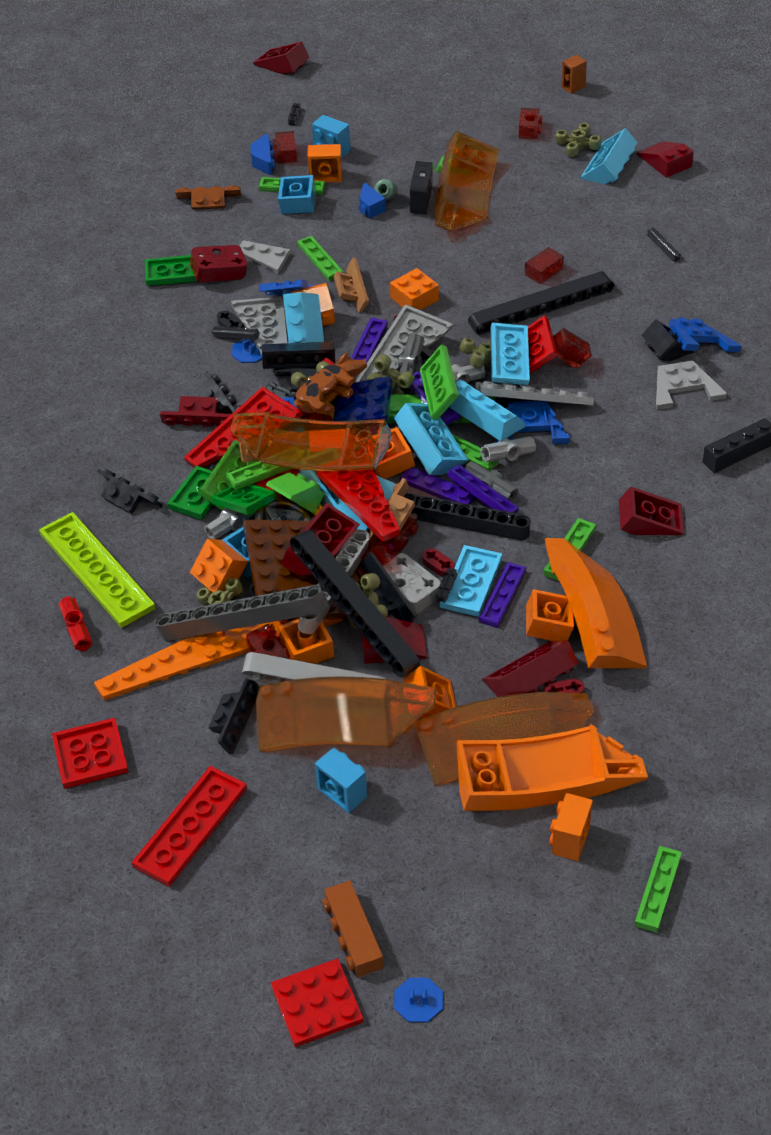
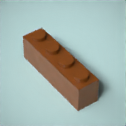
[322,880,384,977]

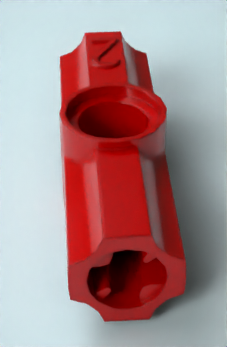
[59,596,92,652]

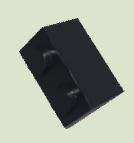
[642,319,694,362]

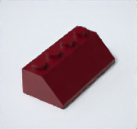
[280,503,360,575]
[482,641,579,704]

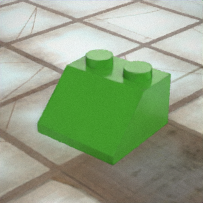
[266,472,325,513]

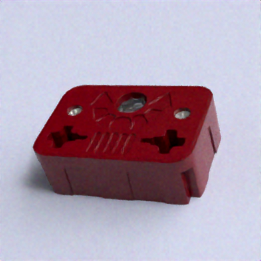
[190,245,247,282]

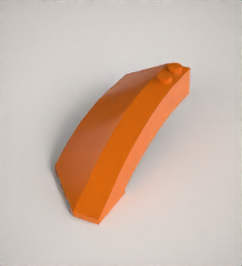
[545,538,647,668]
[457,724,648,811]

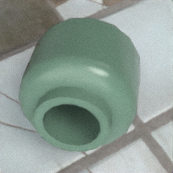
[374,179,398,201]

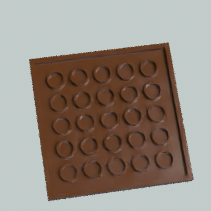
[243,520,368,618]

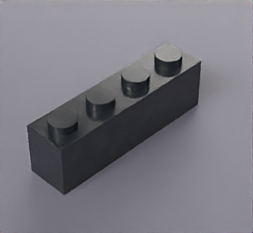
[262,341,335,369]
[702,418,771,473]

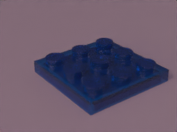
[332,376,393,428]

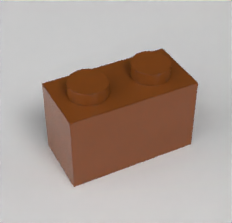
[561,55,587,94]

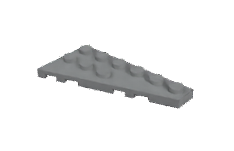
[355,304,453,392]

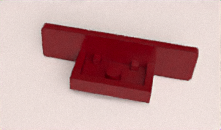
[160,396,231,427]

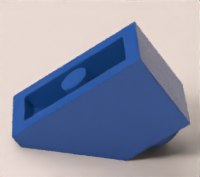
[359,183,386,218]

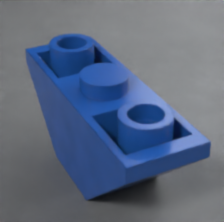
[250,134,275,175]

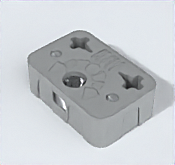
[382,553,440,614]

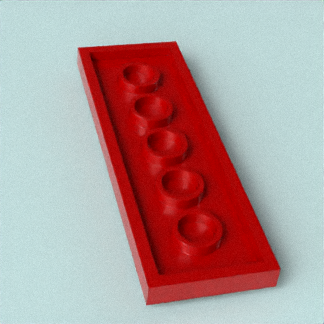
[131,766,247,887]

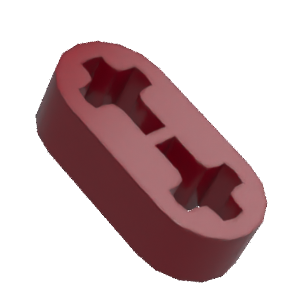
[422,549,455,577]
[544,679,584,704]

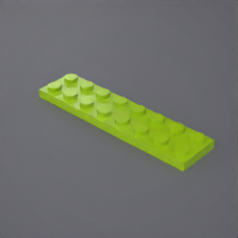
[39,512,156,628]

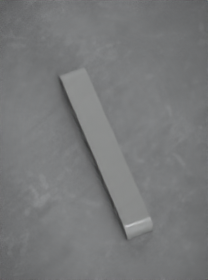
[298,529,370,634]
[242,652,390,704]

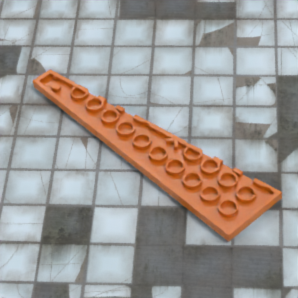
[94,618,343,700]

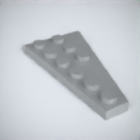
[231,296,287,372]
[474,381,594,405]

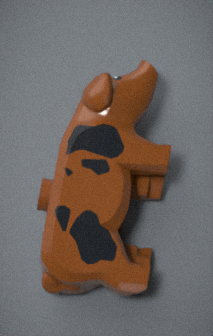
[294,352,367,415]

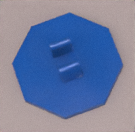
[232,339,262,363]
[394,978,443,1023]

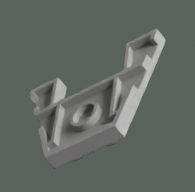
[656,361,727,410]

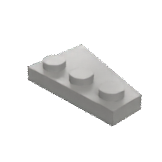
[240,240,290,274]

